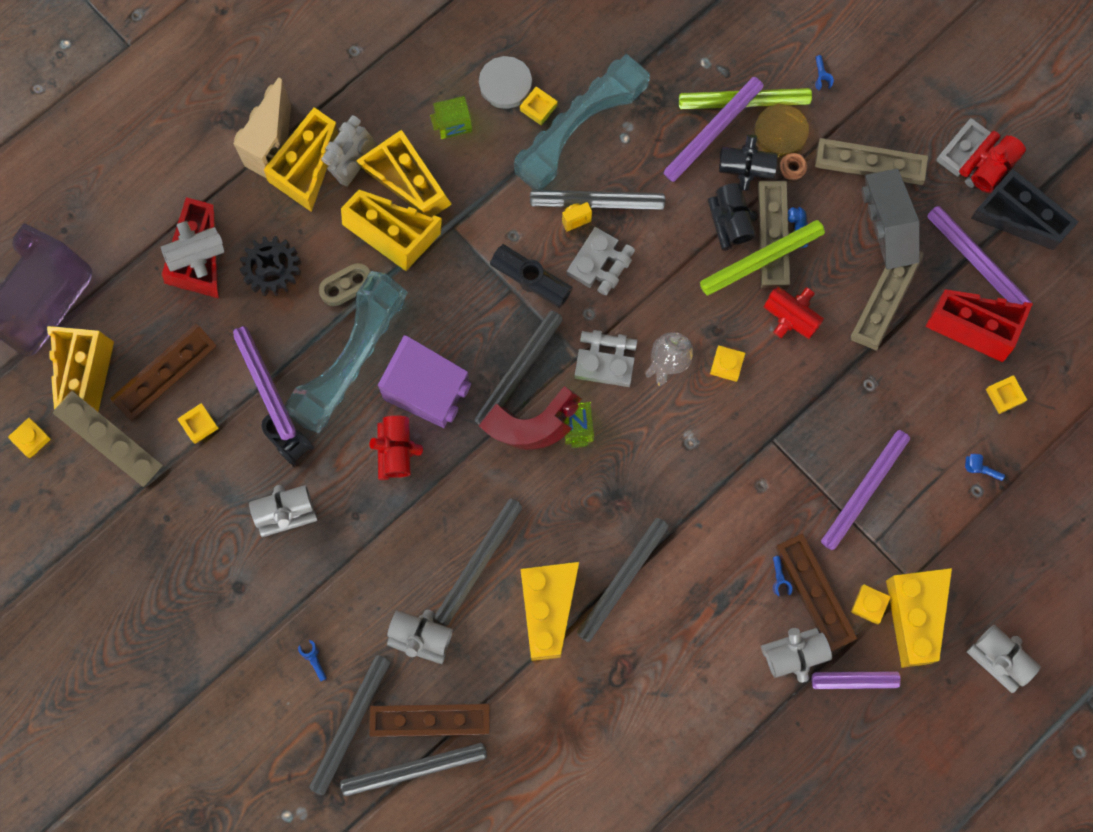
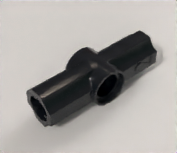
[490,244,573,309]

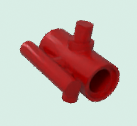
[959,131,1026,193]
[763,286,825,340]
[369,416,423,480]

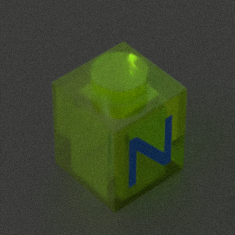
[430,96,472,139]
[564,402,594,448]

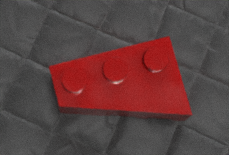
[162,197,219,299]
[925,289,1033,363]

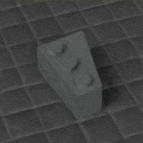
[861,168,920,269]

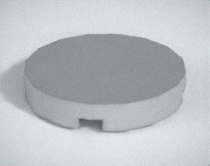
[479,56,532,109]

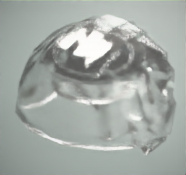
[645,332,694,386]

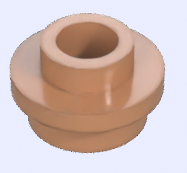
[779,153,807,180]

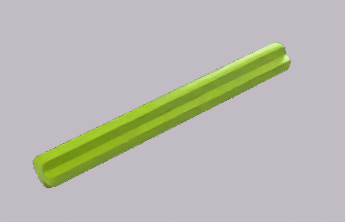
[679,88,812,109]
[700,220,825,295]

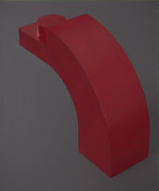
[479,386,582,450]

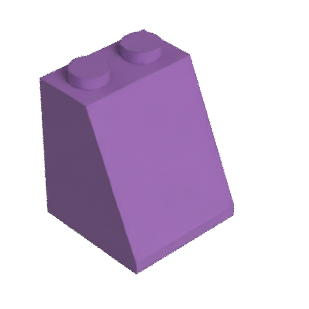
[378,335,471,428]

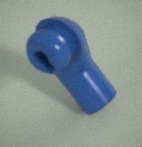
[788,207,808,249]

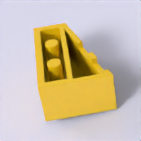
[263,108,339,212]
[356,130,451,217]
[341,190,442,271]
[47,326,114,412]
[521,562,579,661]
[886,568,952,668]

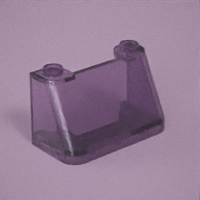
[0,223,92,356]

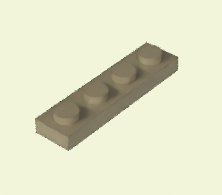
[815,138,928,185]
[758,181,790,289]
[851,251,924,351]
[52,390,163,487]

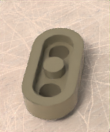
[319,263,372,306]

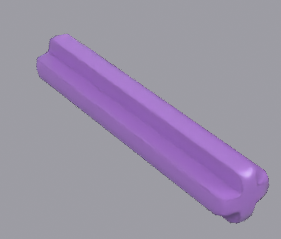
[811,672,901,689]

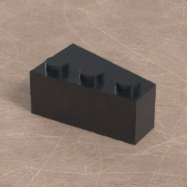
[971,169,1079,250]

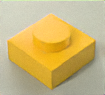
[520,87,558,125]
[562,202,592,232]
[710,345,745,382]
[986,375,1027,414]
[178,403,219,444]
[8,418,51,458]
[851,584,891,625]

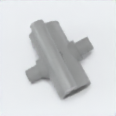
[160,221,224,278]
[249,485,318,538]
[387,610,453,664]
[966,625,1041,693]
[761,628,832,682]

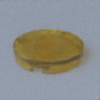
[754,104,809,157]

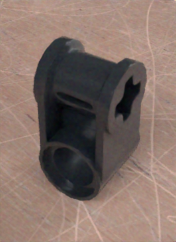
[261,414,314,467]

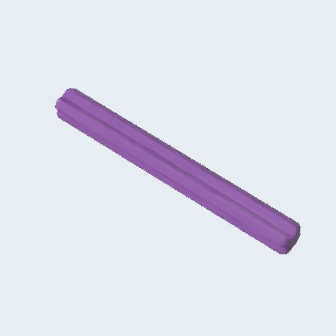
[664,77,764,182]
[928,206,1032,304]
[233,326,296,440]
[821,430,910,550]

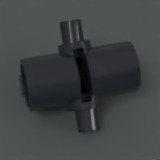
[719,134,777,191]
[707,183,758,251]

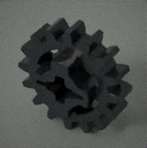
[239,236,301,296]

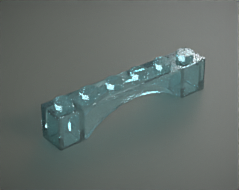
[514,54,650,190]
[284,271,408,433]

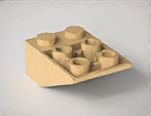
[233,77,291,178]

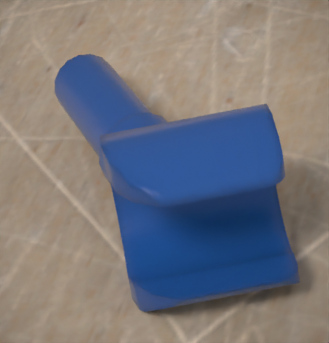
[815,55,834,90]
[965,454,1005,481]
[773,556,793,596]
[298,640,327,682]

